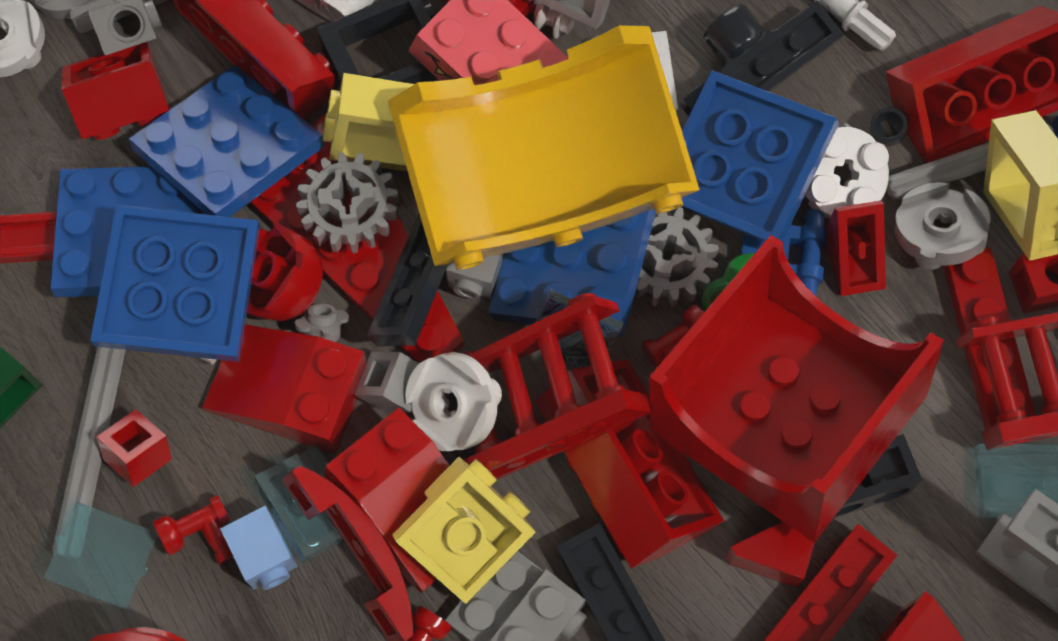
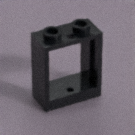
[317,0,440,88]

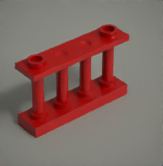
[462,293,652,480]
[956,312,1058,451]

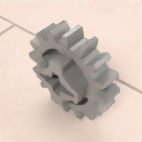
[296,152,399,253]
[635,208,719,307]

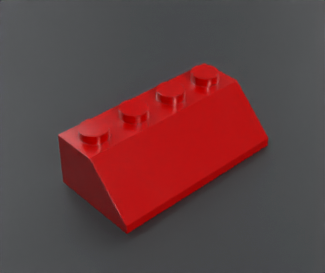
[173,0,336,120]
[886,6,1058,164]
[535,359,724,569]

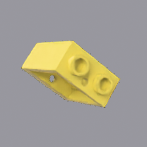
[323,73,414,172]
[983,110,1058,261]

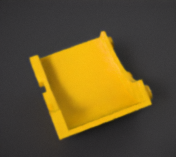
[387,25,700,270]

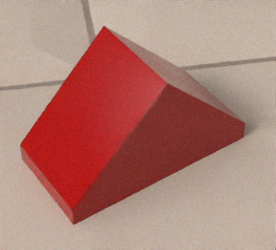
[826,200,886,296]
[725,522,815,588]

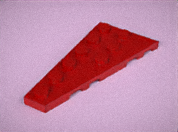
[249,112,464,363]

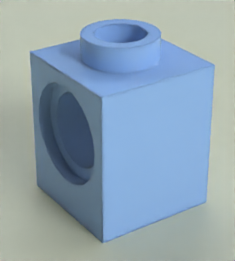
[220,505,298,590]

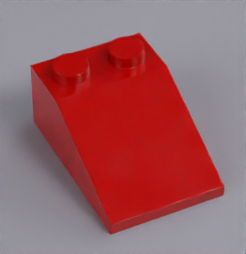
[202,324,367,455]
[324,407,449,594]

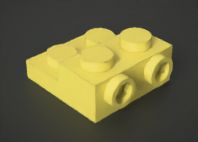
[393,457,536,604]

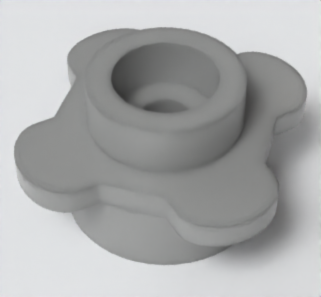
[295,304,349,342]

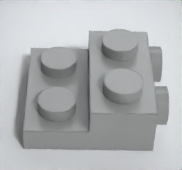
[445,551,587,641]

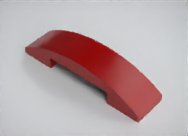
[281,466,413,641]

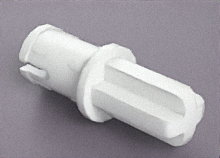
[814,0,896,51]

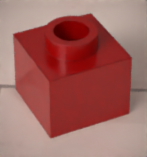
[96,409,172,487]

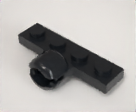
[679,0,844,117]

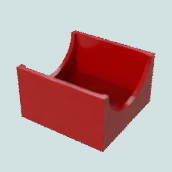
[649,235,944,543]

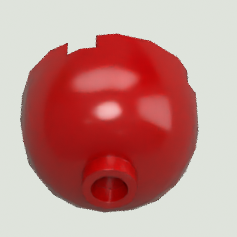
[247,224,323,321]

